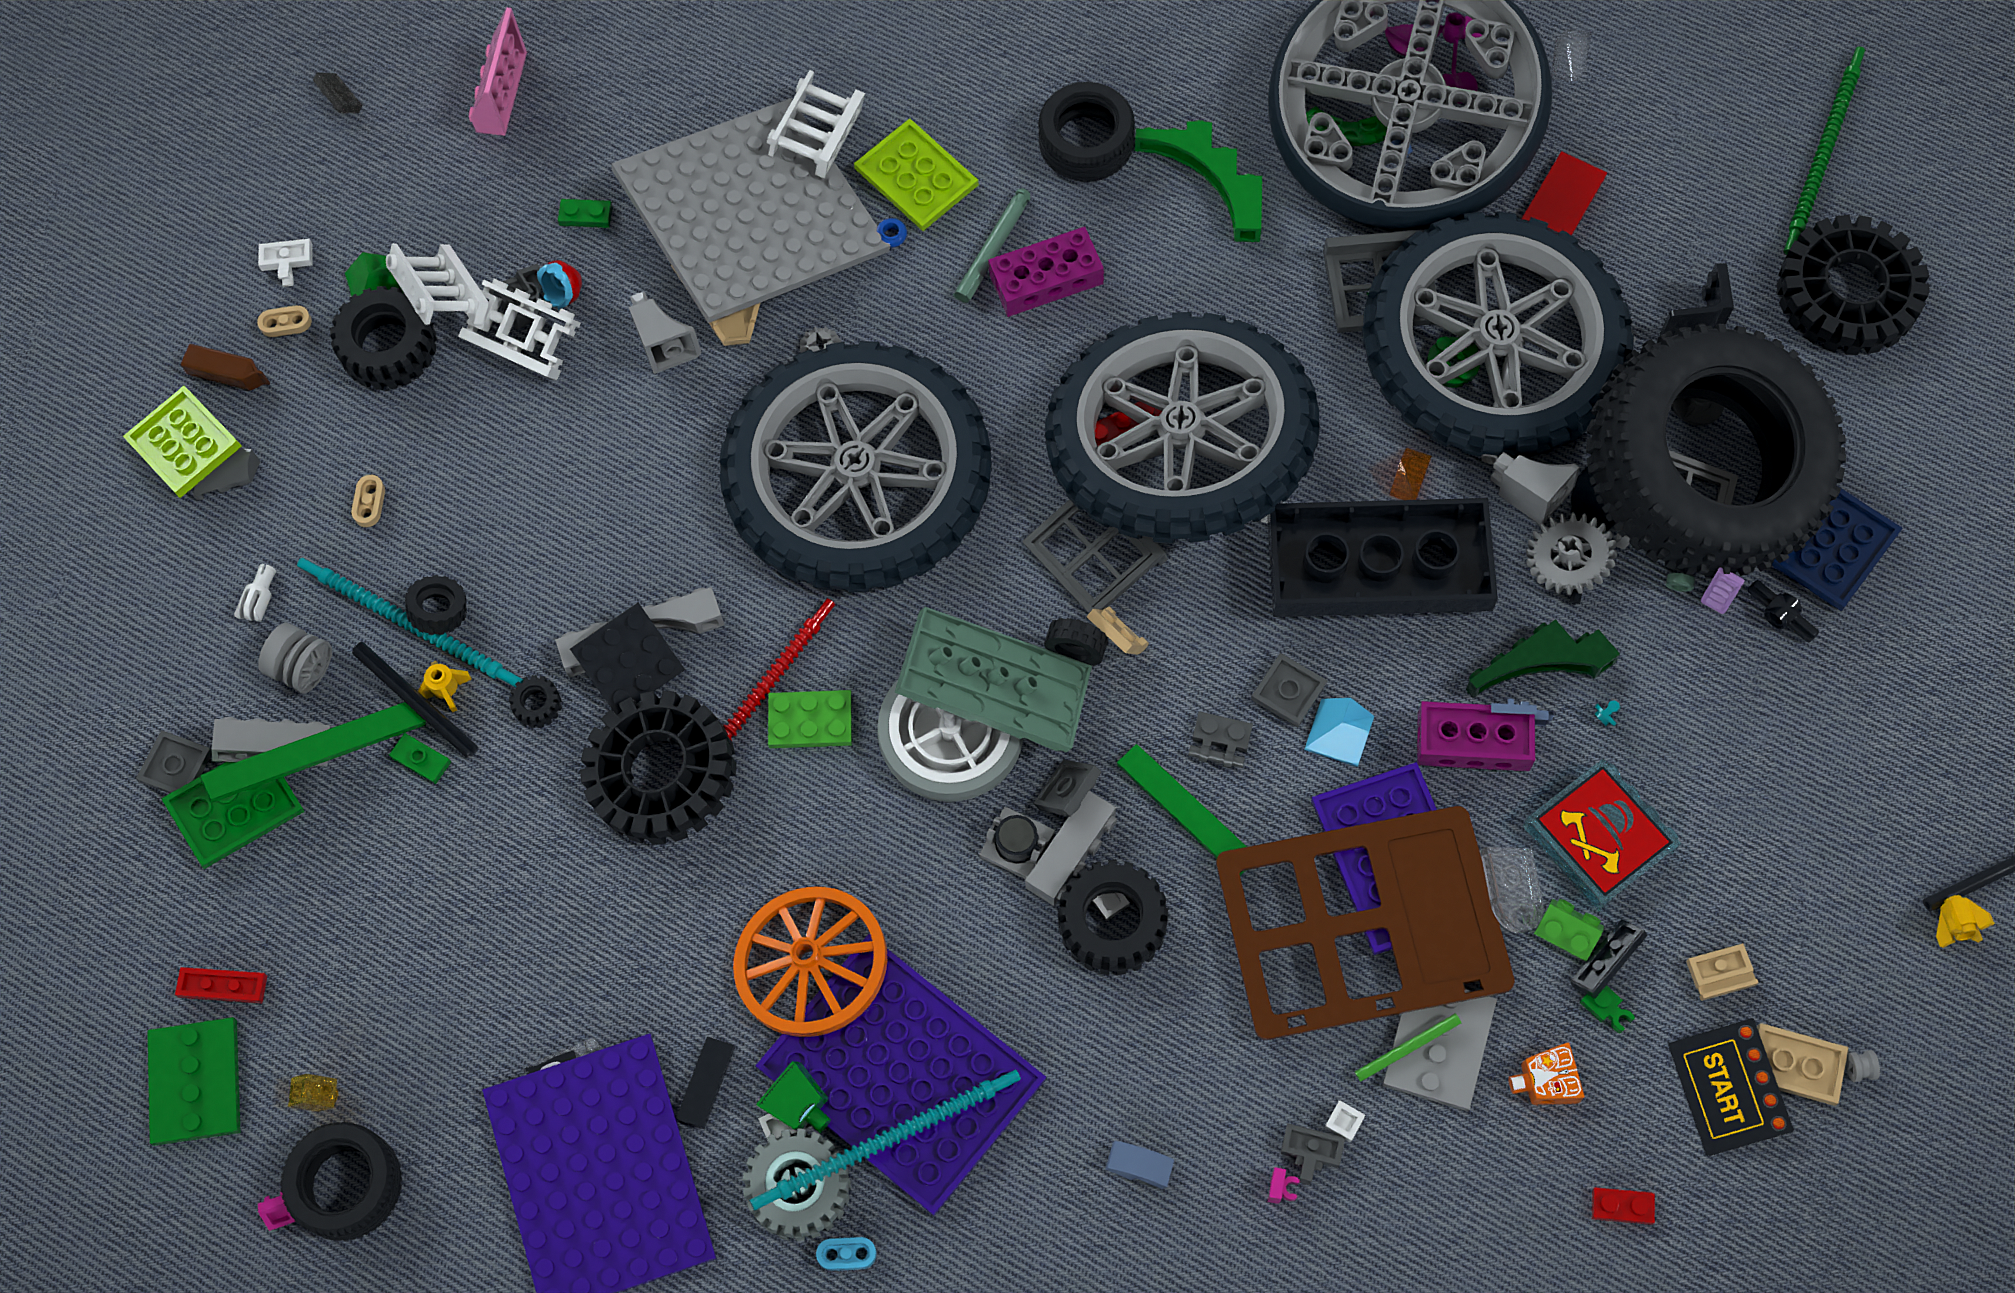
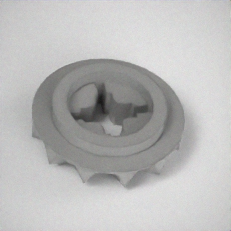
[800,326,841,353]

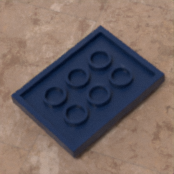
[1771,485,1903,611]

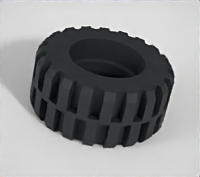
[330,286,437,390]
[1058,860,1168,975]

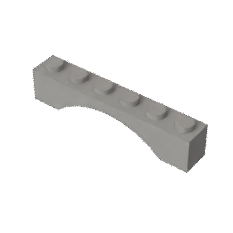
[555,587,725,678]

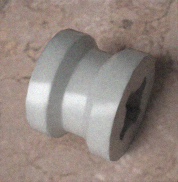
[1846,1050,1880,1082]

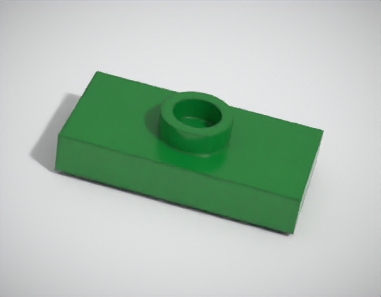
[389,733,451,784]

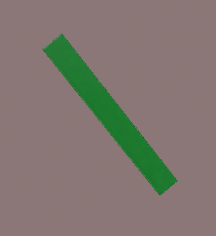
[200,702,426,803]

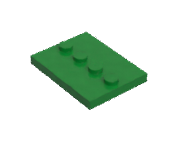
[161,762,305,869]
[147,1017,241,1146]

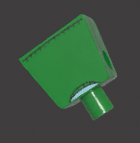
[756,1061,831,1133]

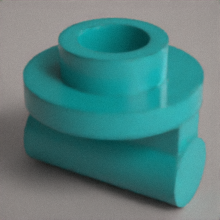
[1595,700,1621,726]

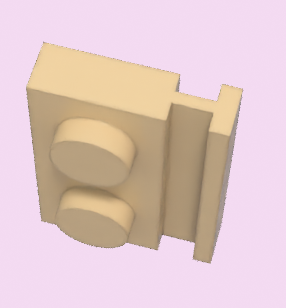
[1686,944,1759,1001]

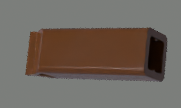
[181,344,270,390]

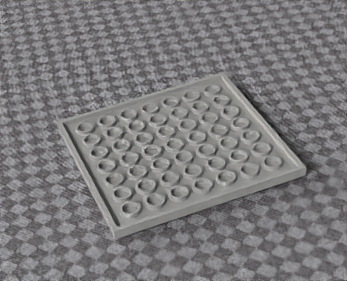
[612,98,890,323]

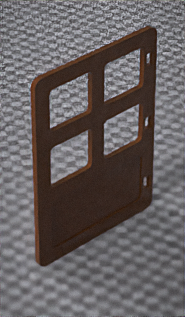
[1216,806,1515,1040]

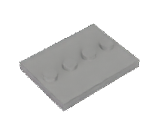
[1382,989,1497,1112]

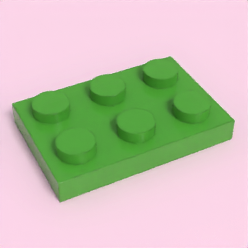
[768,690,852,748]

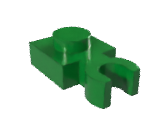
[1580,985,1635,1034]

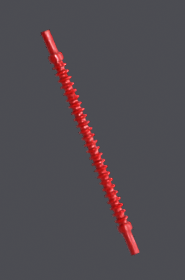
[723,598,835,741]

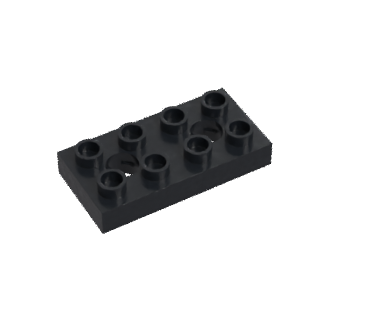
[1267,498,1498,617]

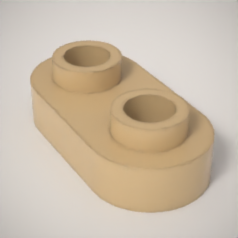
[257,306,312,337]
[351,475,385,527]

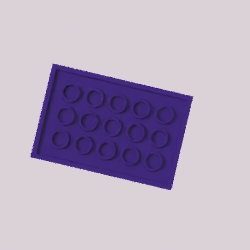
[1311,762,1437,956]

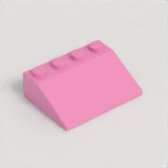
[469,8,527,136]

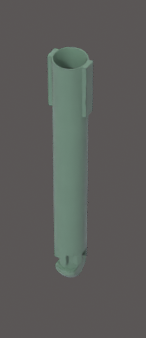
[953,188,1030,303]

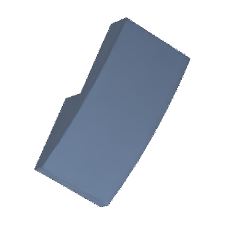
[1105,1141,1174,1189]

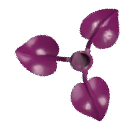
[1385,12,1482,104]

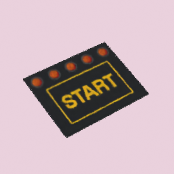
[1668,1018,1794,1156]

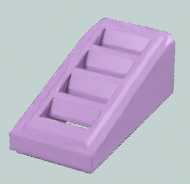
[1701,567,1745,614]

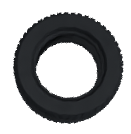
[1038,81,1135,182]
[280,1122,402,1241]

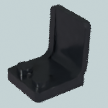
[1660,263,1734,336]

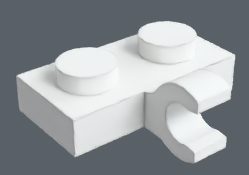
[258,239,312,287]

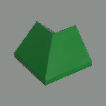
[345,252,403,296]

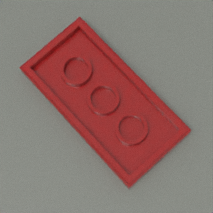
[1522,151,1608,235]

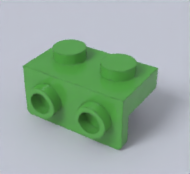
[1534,899,1604,961]

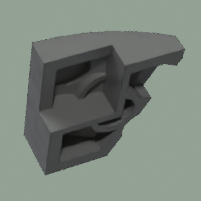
[493,264,542,330]
[193,448,260,500]

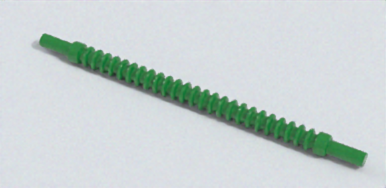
[1783,46,1866,255]

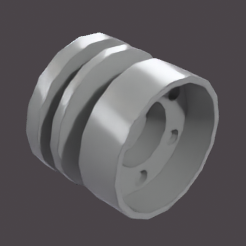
[258,622,332,693]

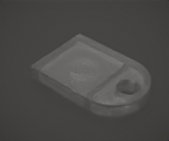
[1480,847,1544,933]

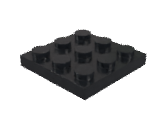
[569,602,685,715]

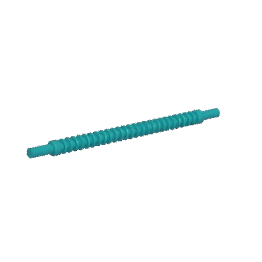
[297,557,524,688]
[749,1069,1021,1211]

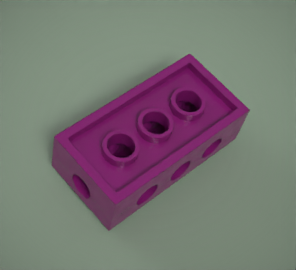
[988,226,1104,317]
[1417,701,1535,771]

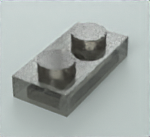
[313,73,363,114]

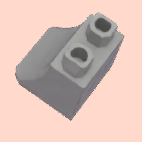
[629,292,701,374]
[1490,452,1580,525]

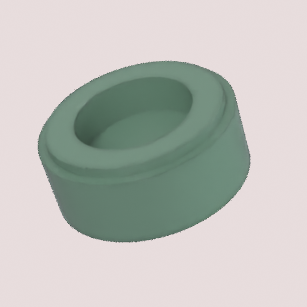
[1666,573,1695,592]

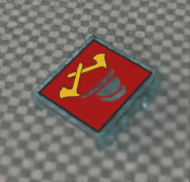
[1523,758,1681,912]

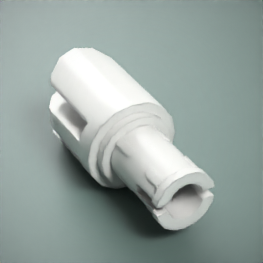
[234,564,276,622]

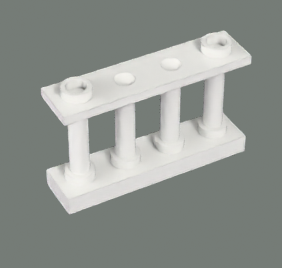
[767,70,865,178]
[386,243,489,324]

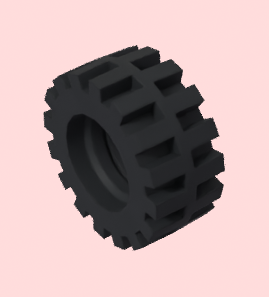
[509,675,562,728]

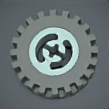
[743,1129,851,1241]

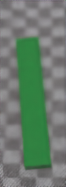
[1117,744,1247,877]

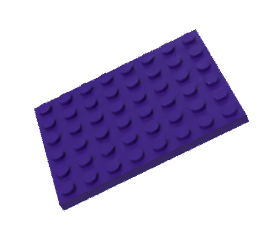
[755,934,1047,1216]
[482,1033,717,1293]

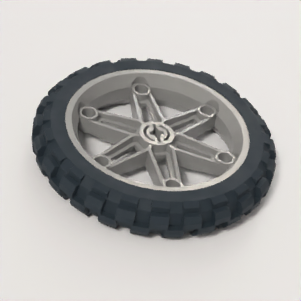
[1362,212,1634,459]
[1045,312,1320,544]
[719,341,992,593]

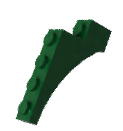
[1466,619,1620,698]

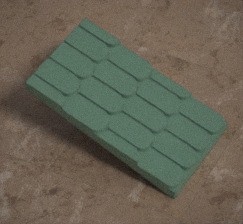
[895,607,1092,752]

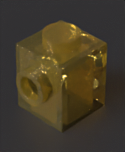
[288,1074,338,1112]

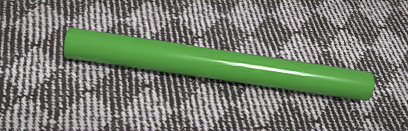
[1355,1013,1461,1082]

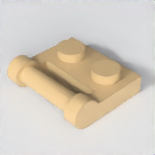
[1086,606,1149,655]

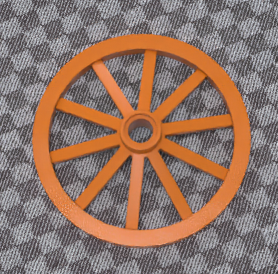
[733,887,887,1037]

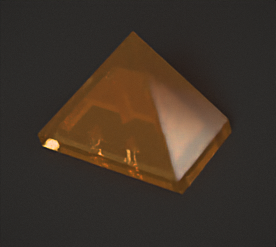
[1389,448,1432,500]

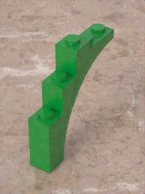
[1135,120,1262,242]

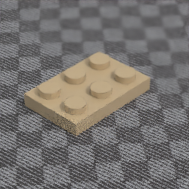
[1757,1023,1848,1106]

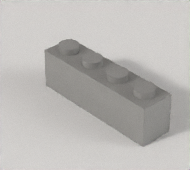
[212,717,330,767]
[1025,791,1117,906]

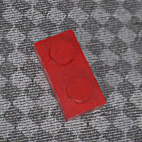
[1592,1187,1655,1225]

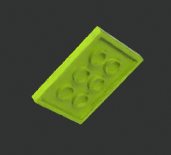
[854,118,979,231]
[123,386,242,498]

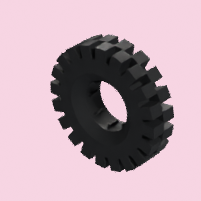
[1777,215,1930,355]
[580,690,737,845]

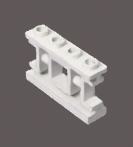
[458,279,581,380]

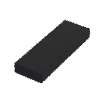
[1570,919,1647,998]
[676,1036,735,1129]

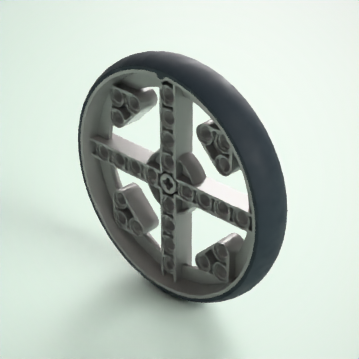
[1268,0,1552,230]

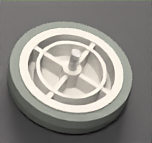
[877,680,1024,802]

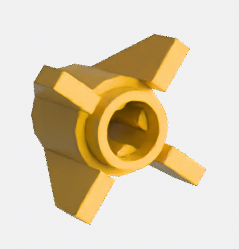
[418,661,472,712]
[1936,895,1995,948]

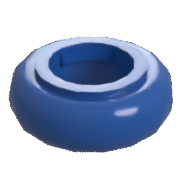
[877,218,907,248]

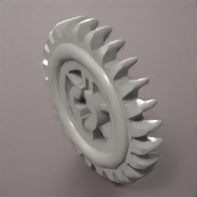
[1526,512,1617,595]

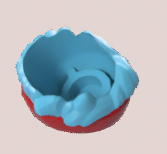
[537,260,582,310]

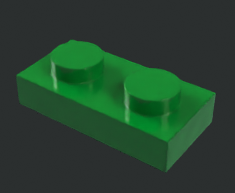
[558,199,613,228]

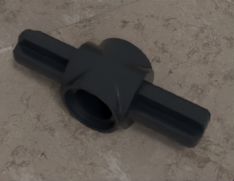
[1747,580,1819,643]

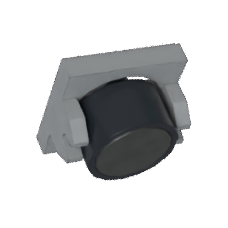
[979,807,1055,879]

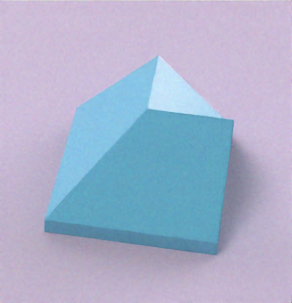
[1304,698,1374,767]

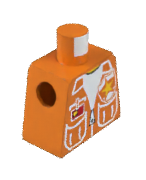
[1509,1043,1585,1105]

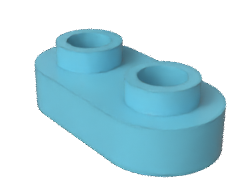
[816,1237,877,1271]

